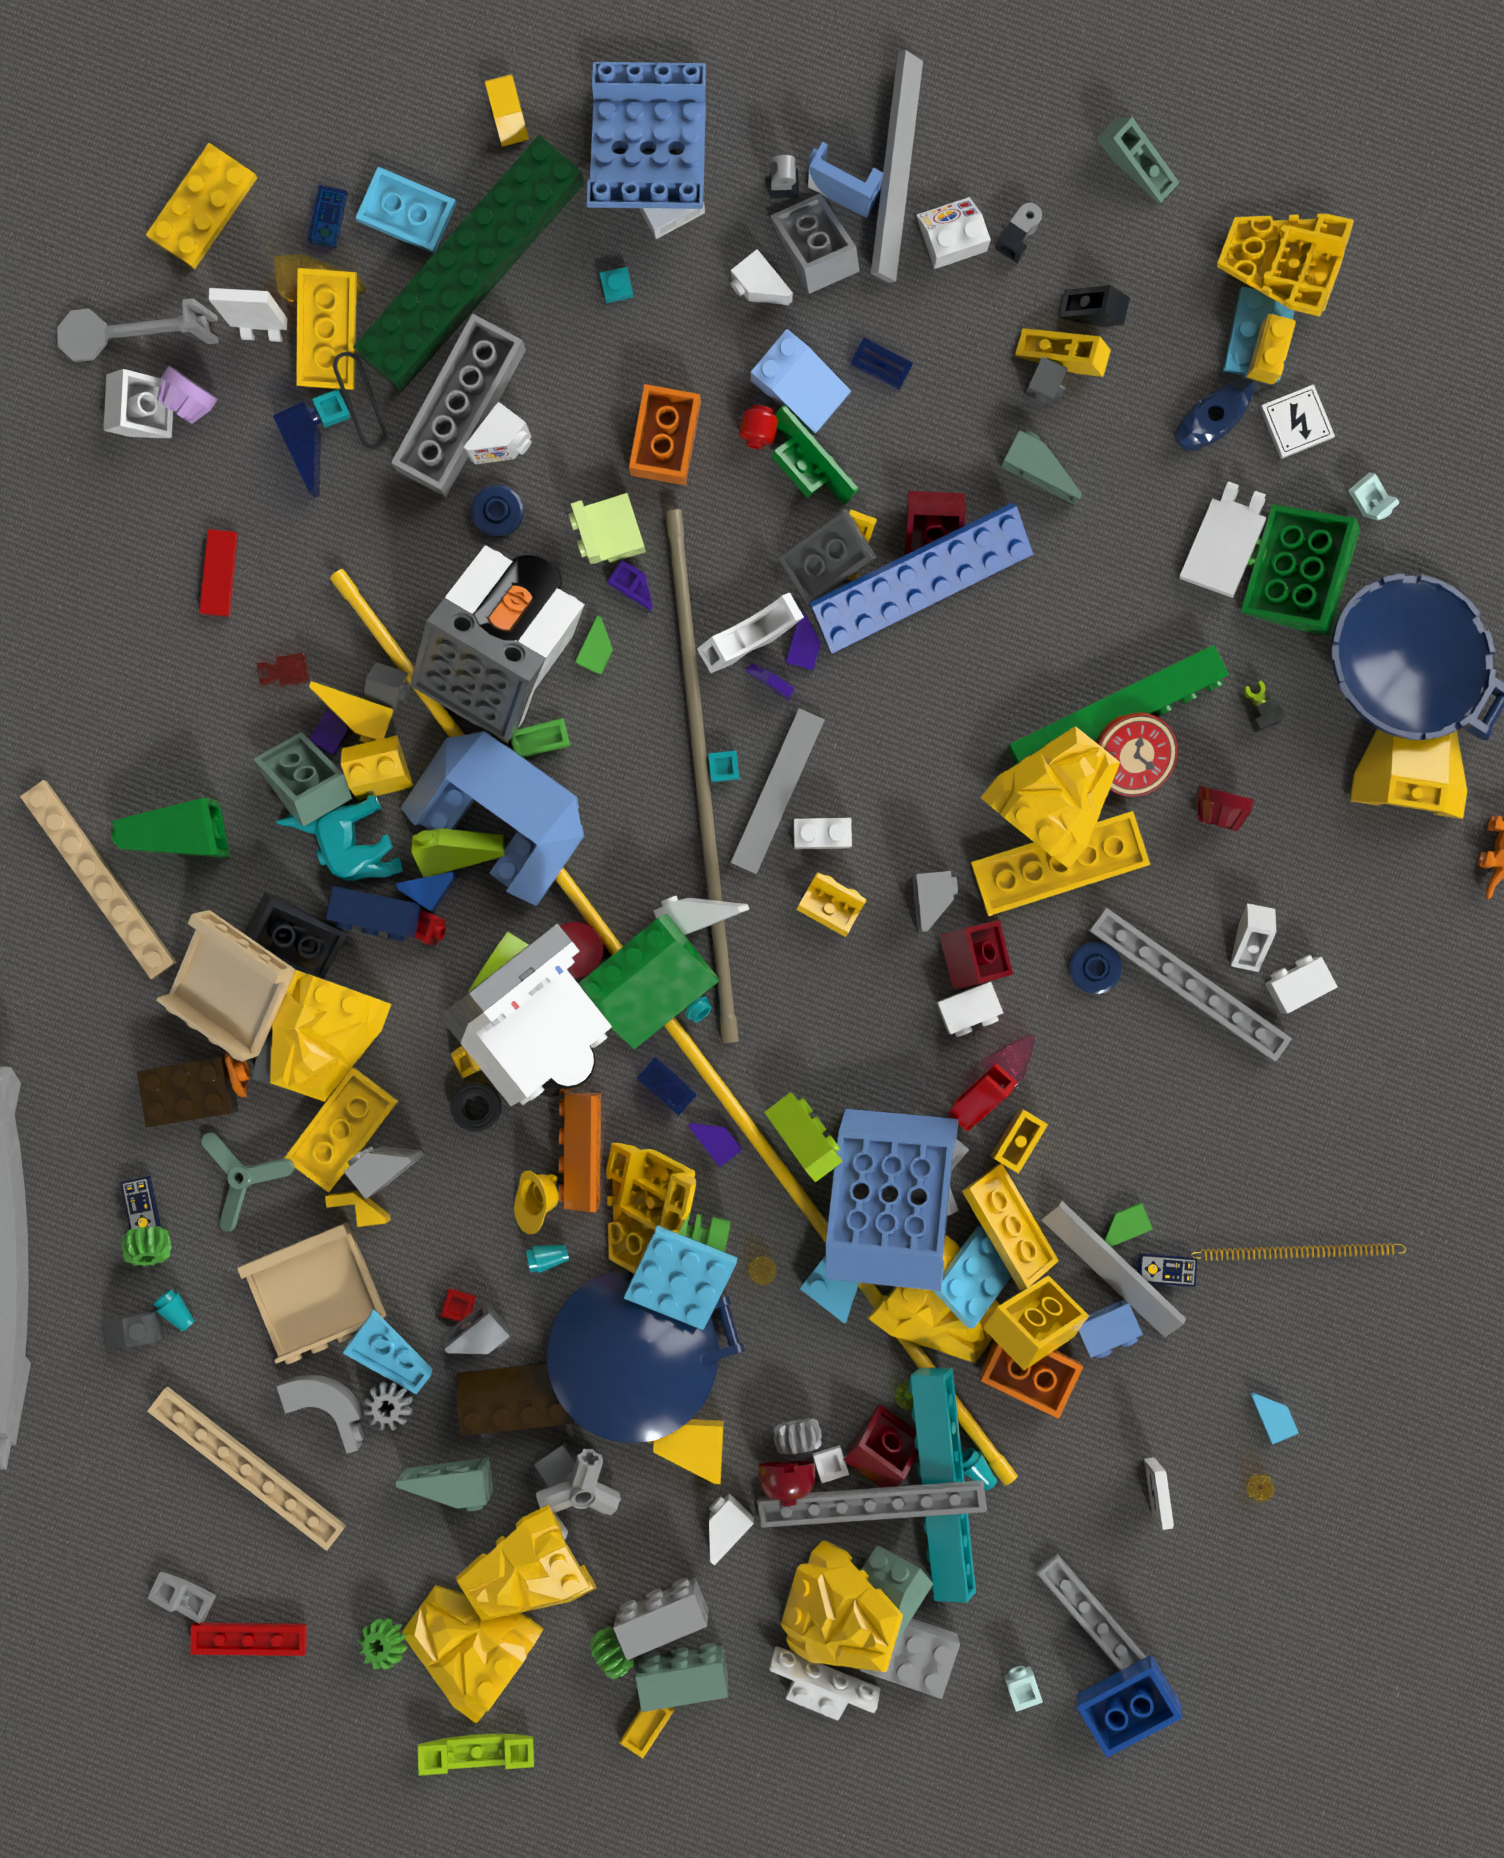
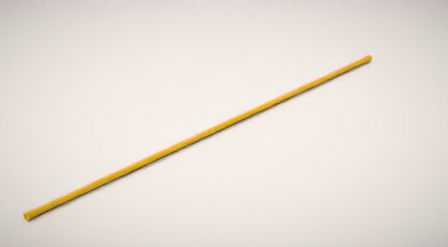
[330,569,1018,1486]

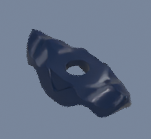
[1175,379,1255,451]

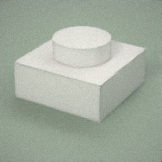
[813,1445,849,1483]

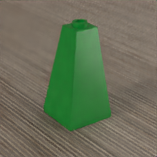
[111,798,231,858]

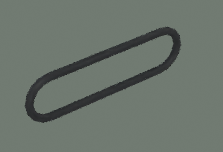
[333,352,387,449]

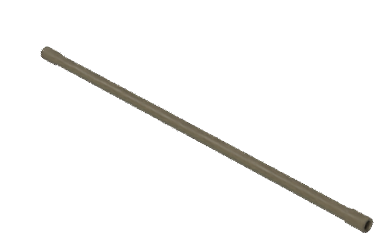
[665,509,739,1043]

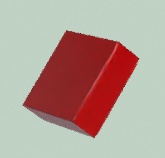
[440,1288,477,1322]

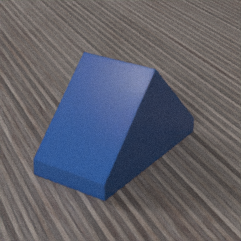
[396,872,457,912]

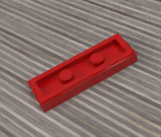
[199,529,238,617]

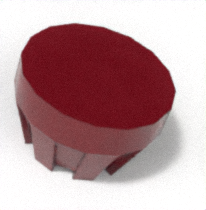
[1195,785,1255,831]
[560,922,604,978]

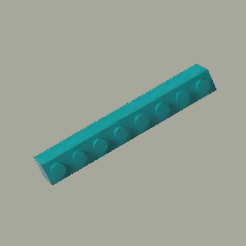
[909,1368,976,1603]

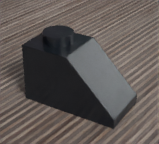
[1060,285,1130,327]

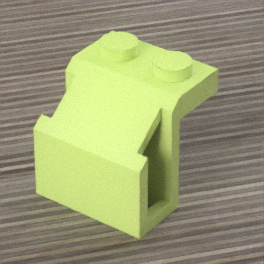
[568,493,646,564]

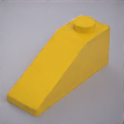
[1015,328,1111,377]
[309,681,394,743]

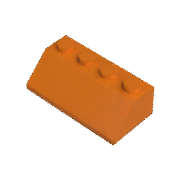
[559,1093,601,1212]

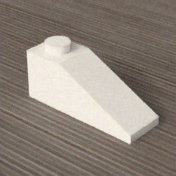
[653,896,749,936]

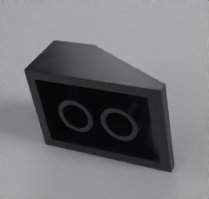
[244,892,347,980]

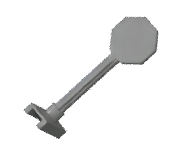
[57,298,219,362]

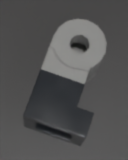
[770,155,799,198]
[994,203,1042,264]

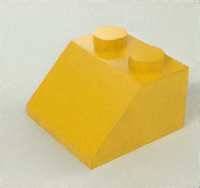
[341,735,413,800]

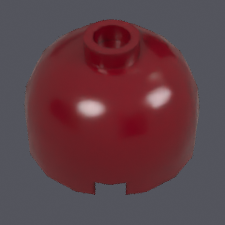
[758,1461,815,1506]

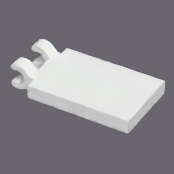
[209,288,287,342]
[1180,482,1266,598]

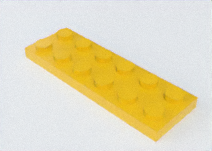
[970,811,1150,916]

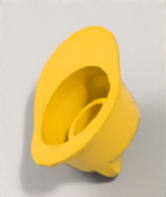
[514,1171,559,1234]

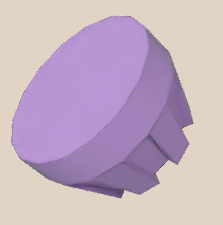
[157,366,218,424]

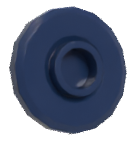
[471,485,523,537]
[1069,941,1122,994]

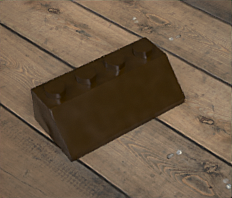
[457,1363,575,1436]

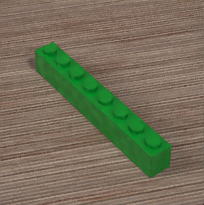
[1007,645,1229,765]

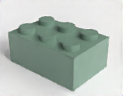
[636,1643,728,1712]

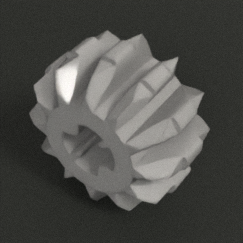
[364,1382,413,1431]
[773,1418,822,1455]

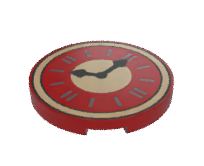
[1096,712,1178,797]

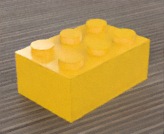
[983,1275,1089,1370]

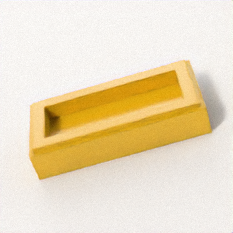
[619,1707,675,1759]

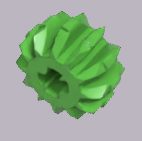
[121,1225,172,1266]
[357,1619,408,1669]
[589,1626,634,1680]

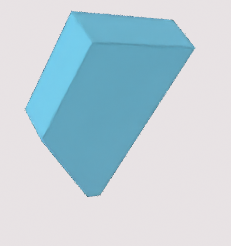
[1250,1392,1298,1444]

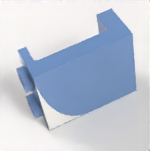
[806,142,883,218]

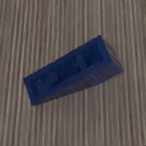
[273,401,321,498]

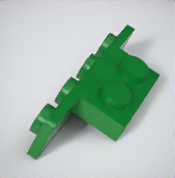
[771,405,858,505]

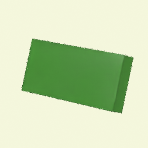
[510,718,571,758]

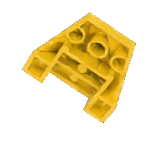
[1217,213,1354,317]
[980,726,1120,869]
[270,970,391,1102]
[606,1143,696,1273]
[867,1234,1000,1363]
[456,1505,597,1621]
[781,1541,903,1672]
[401,1585,544,1723]

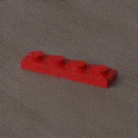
[190,1622,307,1656]

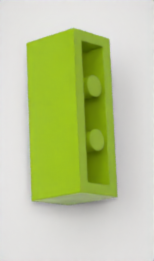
[764,1092,843,1182]

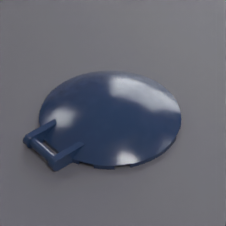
[1331,573,1504,740]
[547,1269,745,1443]

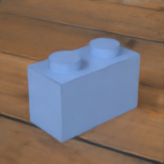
[1077,1299,1143,1359]

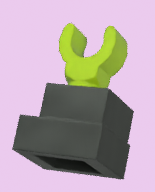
[1243,680,1286,733]

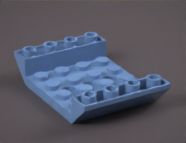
[587,62,706,209]
[826,1109,959,1291]

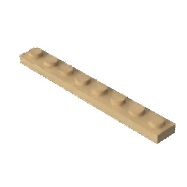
[20,780,177,979]
[147,1387,346,1551]

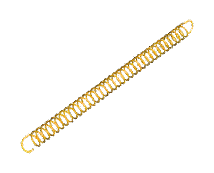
[1191,1243,1406,1261]

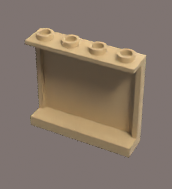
[156,910,296,1061]
[237,1222,387,1365]

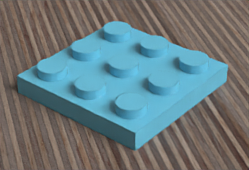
[624,1226,737,1330]

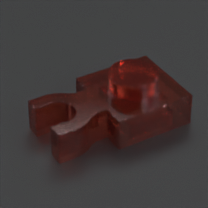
[257,653,310,686]

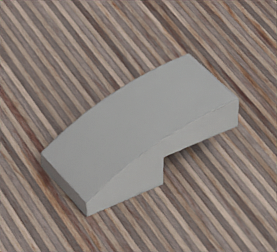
[147,1572,216,1624]

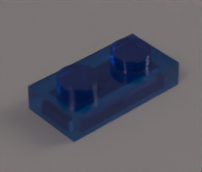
[637,1057,698,1116]

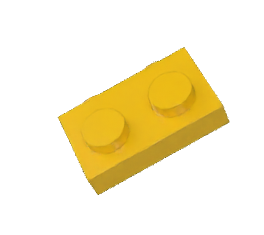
[796,872,866,937]

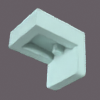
[1348,472,1399,520]
[1003,1666,1043,1712]

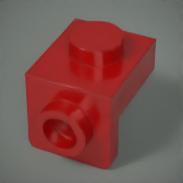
[415,909,447,946]

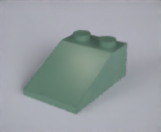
[253,732,352,826]
[396,1457,493,1511]
[861,1545,933,1646]

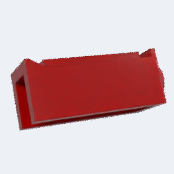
[947,1063,1017,1132]

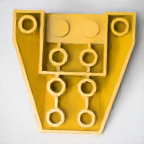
[1350,729,1467,819]

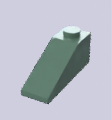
[1096,117,1179,203]
[1001,430,1082,505]

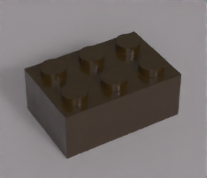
[137,1057,239,1128]

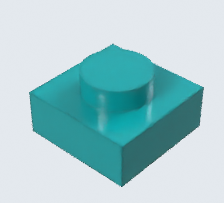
[600,267,634,303]
[312,389,350,428]
[708,751,740,783]

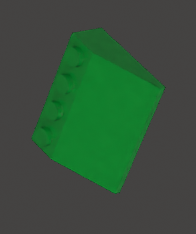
[1241,504,1360,636]
[578,913,720,1049]

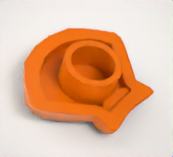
[225,1051,251,1097]

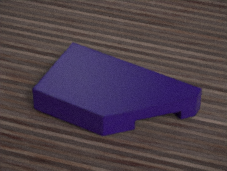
[606,559,653,612]
[786,612,821,671]
[746,663,794,701]
[309,708,349,755]
[688,1123,742,1167]

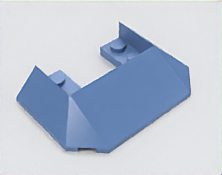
[401,731,584,906]

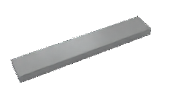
[731,708,825,875]
[1042,1201,1186,1337]
[1035,1552,1146,1671]

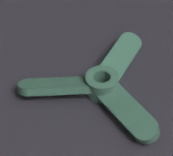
[201,1133,294,1232]

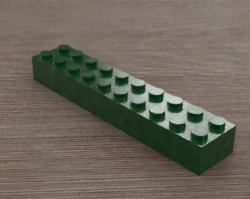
[353,135,584,393]

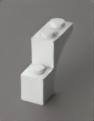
[697,593,804,673]

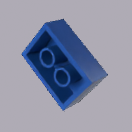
[1076,1655,1182,1758]

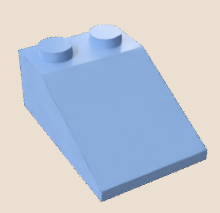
[751,329,851,435]

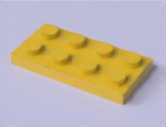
[146,143,257,269]
[297,268,357,390]
[284,1067,399,1193]
[962,1163,1059,1290]

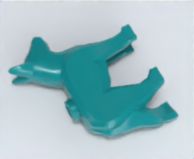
[276,794,404,881]

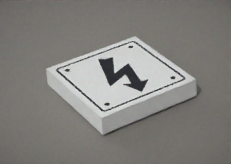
[1260,385,1335,459]
[1144,1457,1174,1530]

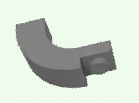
[276,1375,364,1454]

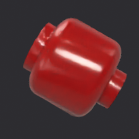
[739,405,778,450]

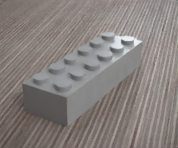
[391,313,526,497]

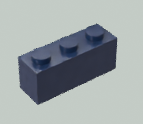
[326,886,422,942]

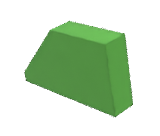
[575,615,613,675]
[1103,1202,1153,1247]

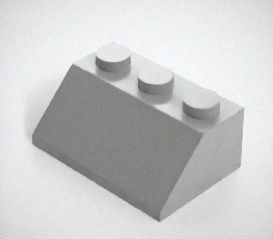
[344,1146,425,1199]

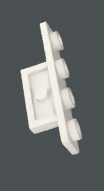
[769,1646,880,1720]

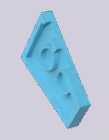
[800,1255,859,1324]
[343,1309,433,1394]

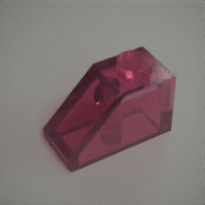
[980,1034,1036,1090]

